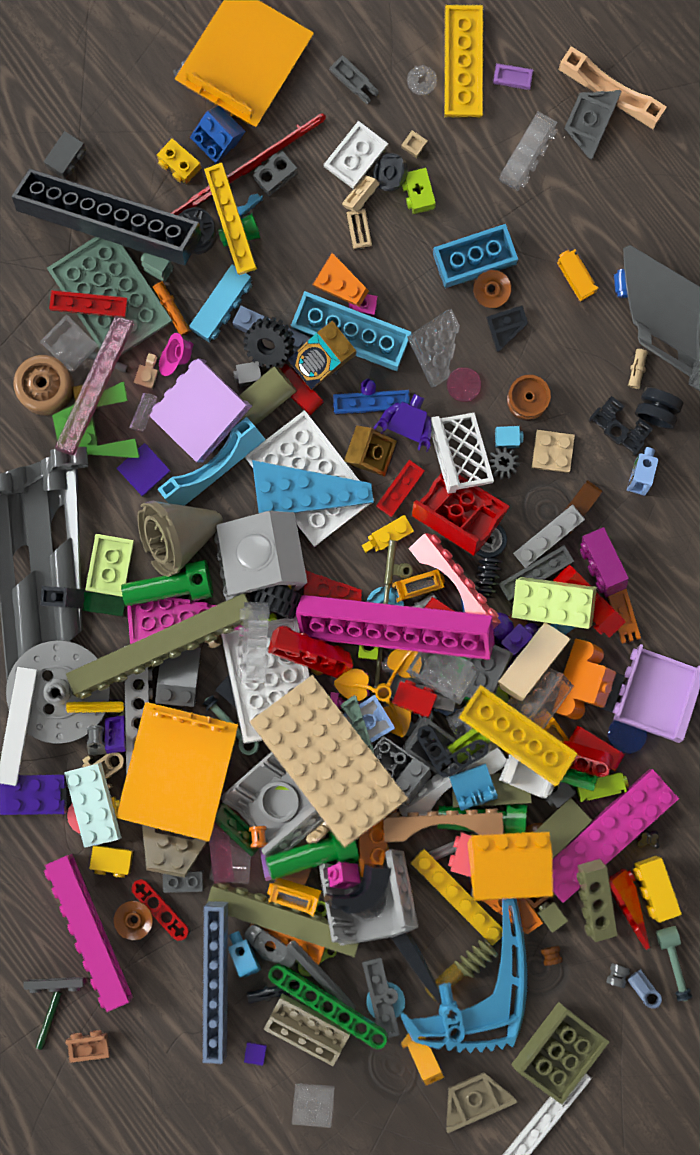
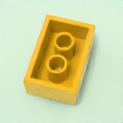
[633,856,682,922]

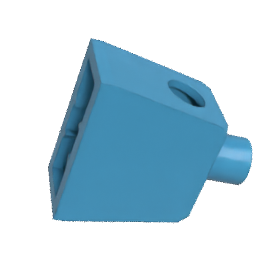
[228,931,262,978]

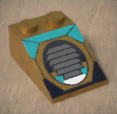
[287,321,356,390]

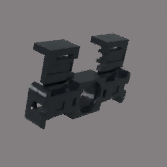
[589,396,653,456]

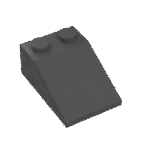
[155,647,201,707]

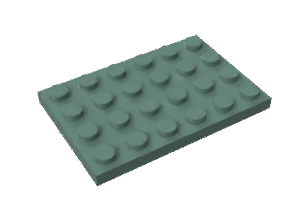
[47,237,172,362]

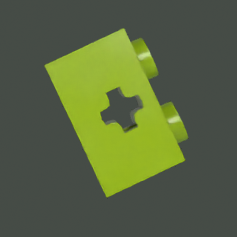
[402,168,436,214]

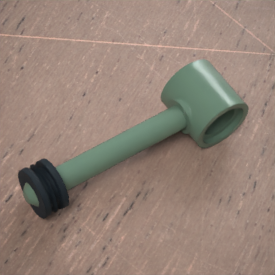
[202,695,259,755]
[656,926,693,1001]

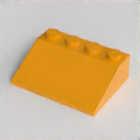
[467,832,553,901]

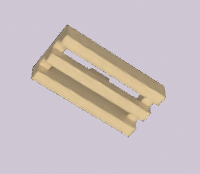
[347,209,372,250]

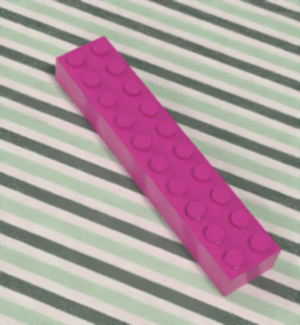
[296,595,495,660]

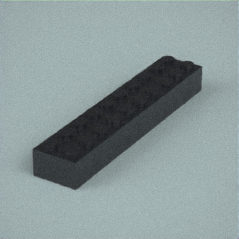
[11,169,202,265]

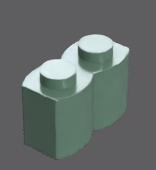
[141,253,173,282]

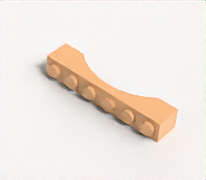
[559,46,666,129]

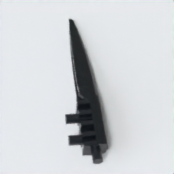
[370,894,442,1005]

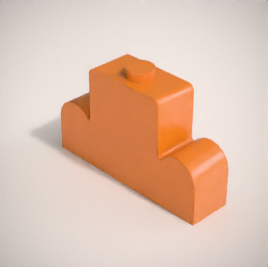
[551,638,616,720]

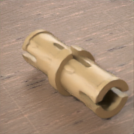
[628,349,648,389]

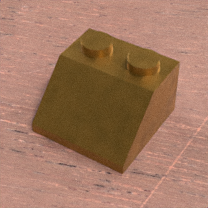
[344,426,397,477]

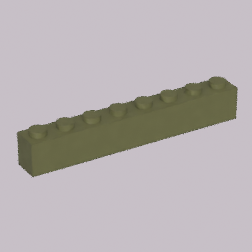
[207,881,360,957]

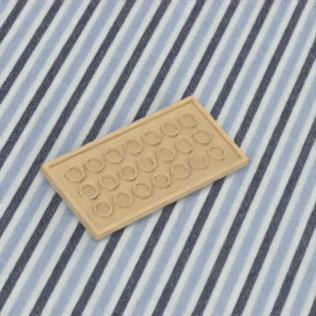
[249,675,408,848]

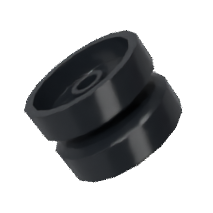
[634,388,684,429]

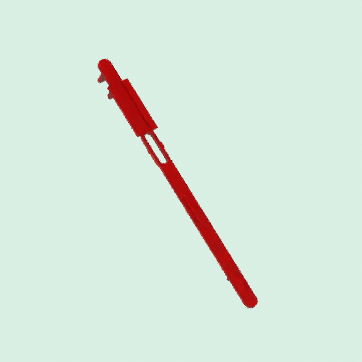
[171,113,326,215]

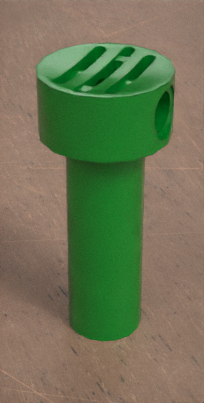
[121,560,213,606]
[437,804,527,834]
[265,830,359,880]

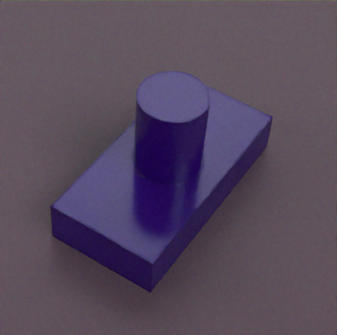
[105,715,126,754]

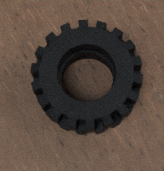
[250,585,302,619]

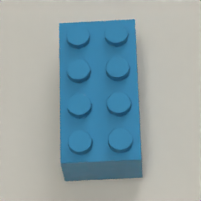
[433,224,518,288]

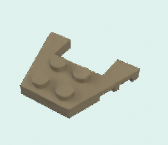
[142,825,216,878]

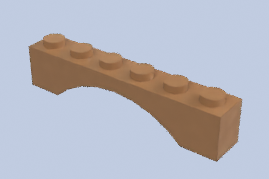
[384,809,503,842]

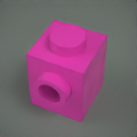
[349,294,378,317]

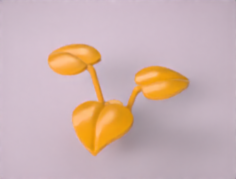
[334,649,420,737]

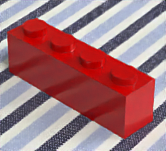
[268,626,353,678]

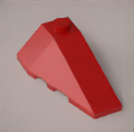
[608,869,650,950]

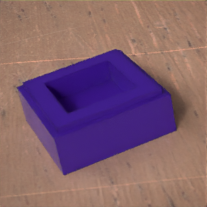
[244,1042,266,1065]

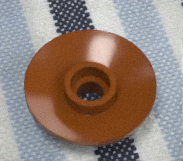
[473,270,511,308]
[114,901,153,940]

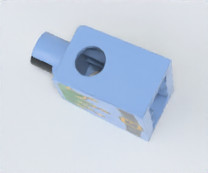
[627,447,658,496]

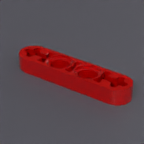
[132,879,189,941]

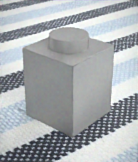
[233,361,261,387]

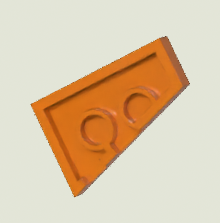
[313,253,369,307]
[481,898,543,934]

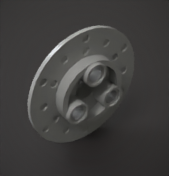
[6,641,110,743]

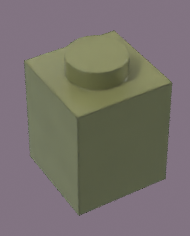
[537,900,568,933]

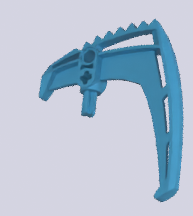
[401,898,527,1053]

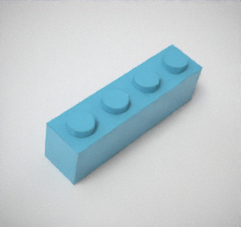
[189,264,252,343]

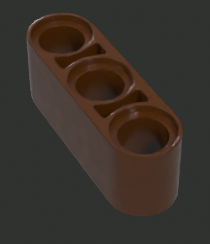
[562,480,603,534]

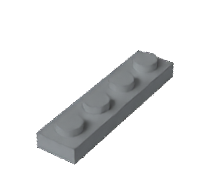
[513,504,585,568]

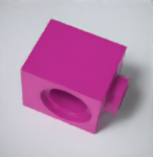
[327,862,361,889]

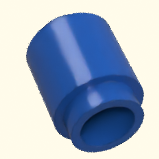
[614,269,628,298]

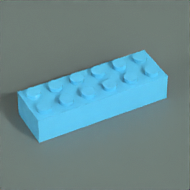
[291,291,411,371]

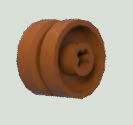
[507,375,551,421]

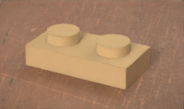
[342,175,380,213]

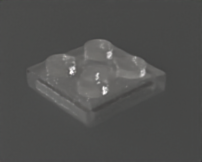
[292,1083,334,1128]

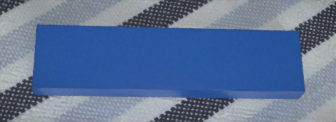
[333,390,410,414]

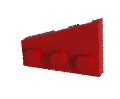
[304,570,362,601]

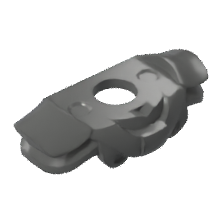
[245,925,296,967]

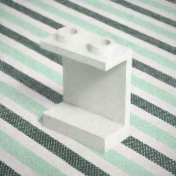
[499,754,554,798]

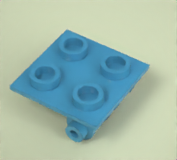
[449,764,497,811]

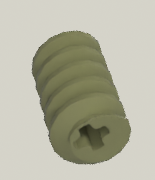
[454,938,498,979]

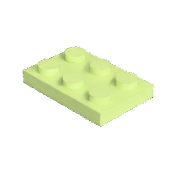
[85,534,134,597]

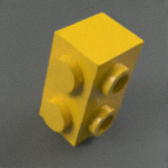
[157,139,201,185]

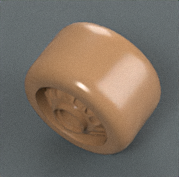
[13,355,74,416]

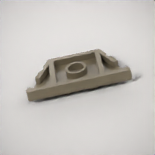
[446,1072,517,1133]

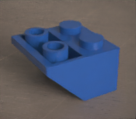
[190,106,246,164]

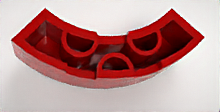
[553,565,626,638]

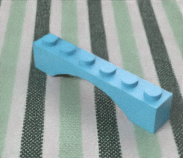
[158,417,265,506]

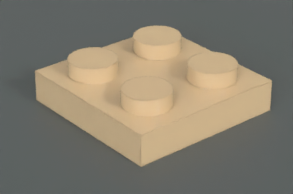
[531,430,575,473]

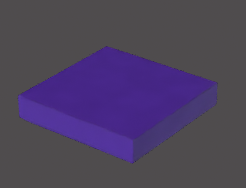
[116,443,171,497]

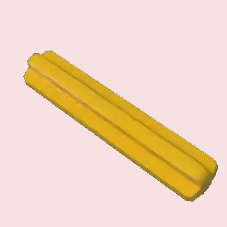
[66,701,124,713]

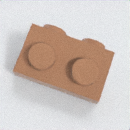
[66,1030,110,1063]

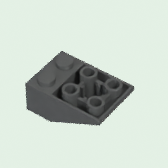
[373,736,432,806]

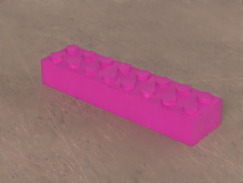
[552,769,679,903]
[44,854,133,1012]

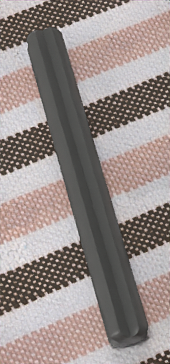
[286,941,356,1010]

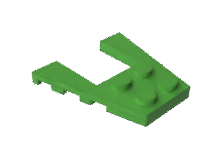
[52,382,140,458]

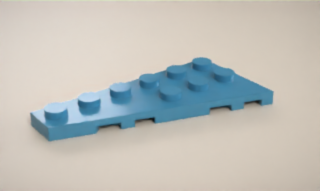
[252,460,374,513]

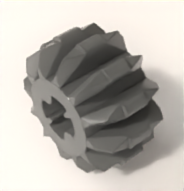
[488,447,520,480]

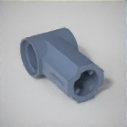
[627,969,662,1008]

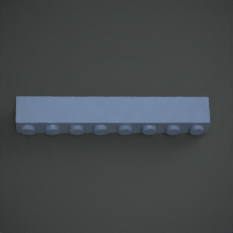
[203,901,228,1064]

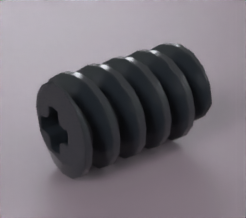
[474,557,503,599]

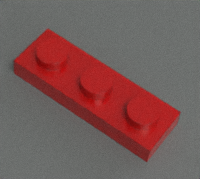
[376,460,425,517]

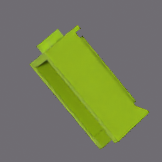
[576,773,629,802]

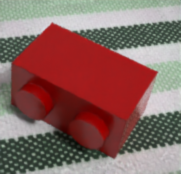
[392,680,437,718]

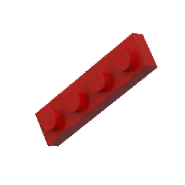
[49,290,128,318]

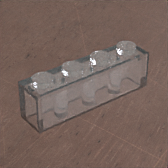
[499,111,558,191]
[237,602,269,683]

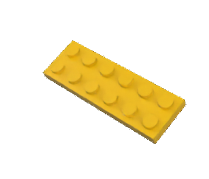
[445,5,483,117]
[458,685,577,787]

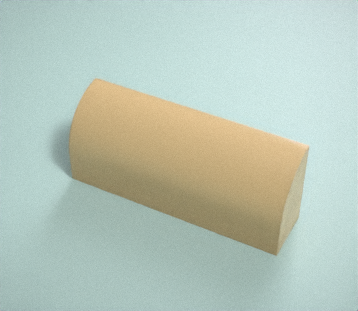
[498,622,570,701]

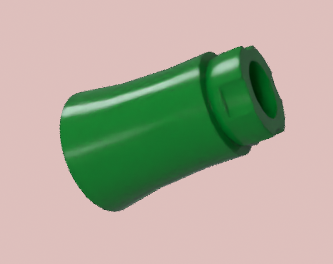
[218,213,261,247]

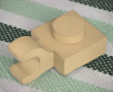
[134,353,159,389]

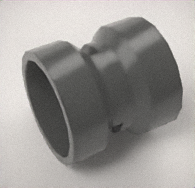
[606,963,630,988]

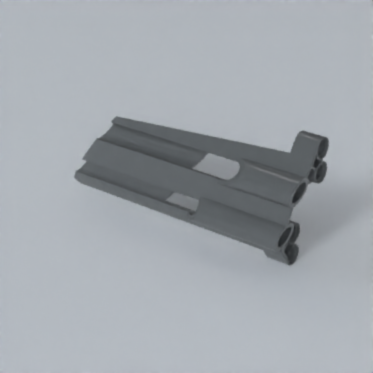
[0,447,89,681]

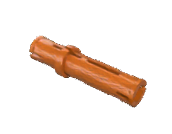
[153,281,191,336]

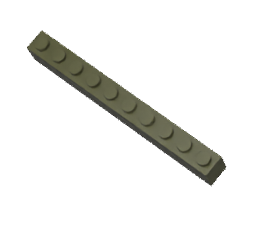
[66,593,256,699]

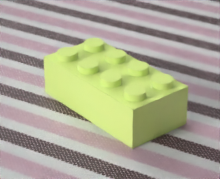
[512,577,597,629]

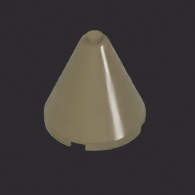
[138,501,223,577]

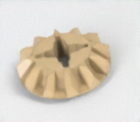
[306,821,330,844]

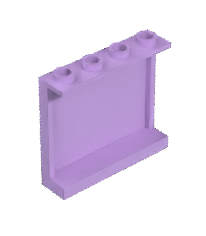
[149,358,252,463]
[612,644,700,743]

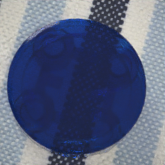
[607,720,647,754]

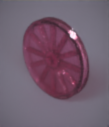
[447,367,481,402]

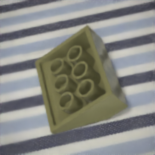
[511,1002,609,1105]

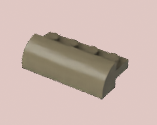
[264,994,351,1066]

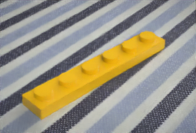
[204,163,257,275]
[410,849,503,946]

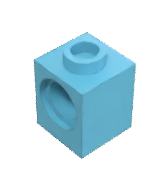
[495,426,523,449]

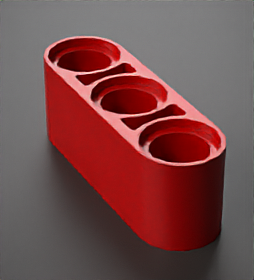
[280,364,324,416]
[568,726,625,771]
[562,741,614,777]

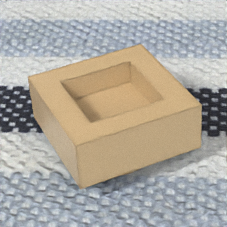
[401,131,427,158]

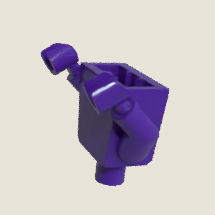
[374,394,432,452]
[500,623,540,671]

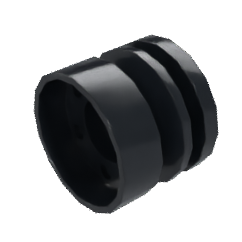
[178,207,217,255]

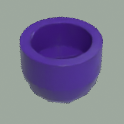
[361,379,376,395]

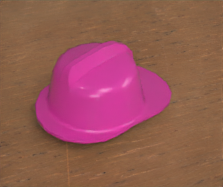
[159,333,193,376]

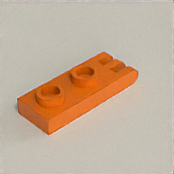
[608,589,641,644]

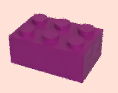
[580,527,629,598]

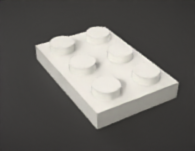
[324,121,388,189]

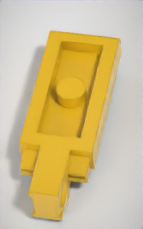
[362,515,414,553]

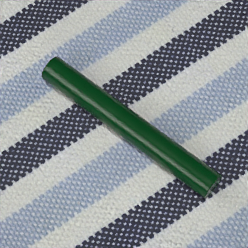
[35,991,62,1050]

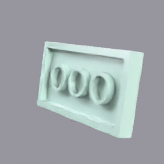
[64,763,121,848]

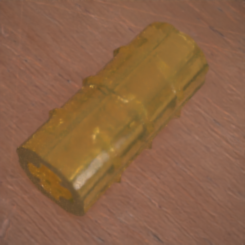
[425,963,465,1002]

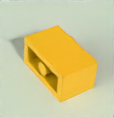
[90,845,134,878]

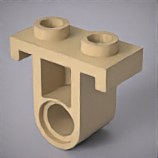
[82,752,126,789]

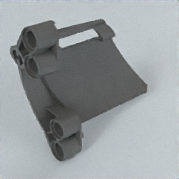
[623,245,700,391]

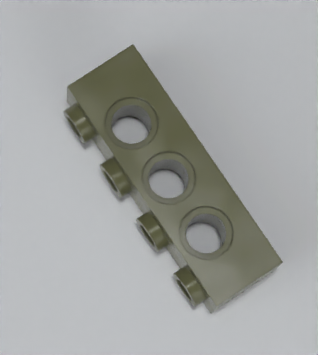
[576,859,617,942]

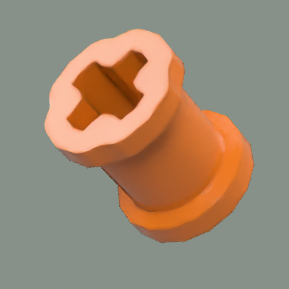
[249,826,268,848]

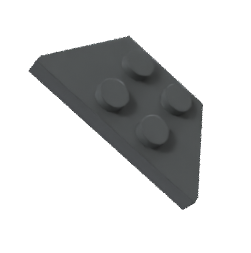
[564,90,622,160]

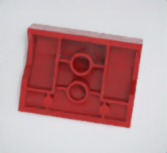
[412,473,510,555]

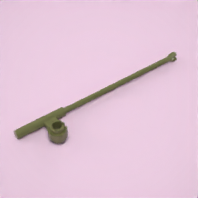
[373,540,413,688]

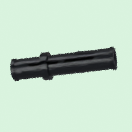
[247,981,300,1004]

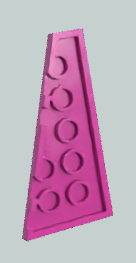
[127,597,246,644]

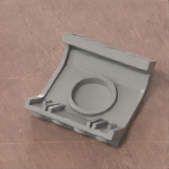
[214,511,307,601]
[221,752,324,857]

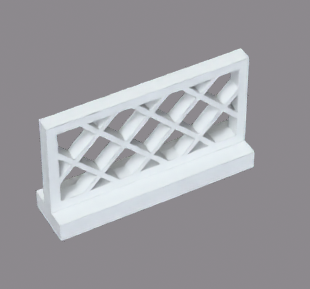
[431,413,494,494]

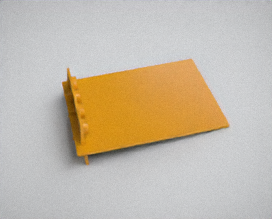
[175,0,314,127]
[116,702,238,841]

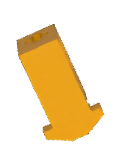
[401,1033,444,1086]

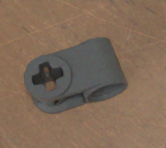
[87,725,107,755]

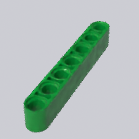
[269,964,388,1049]

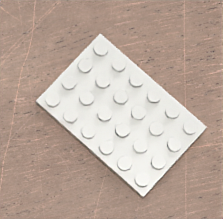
[245,410,375,547]
[221,616,310,744]

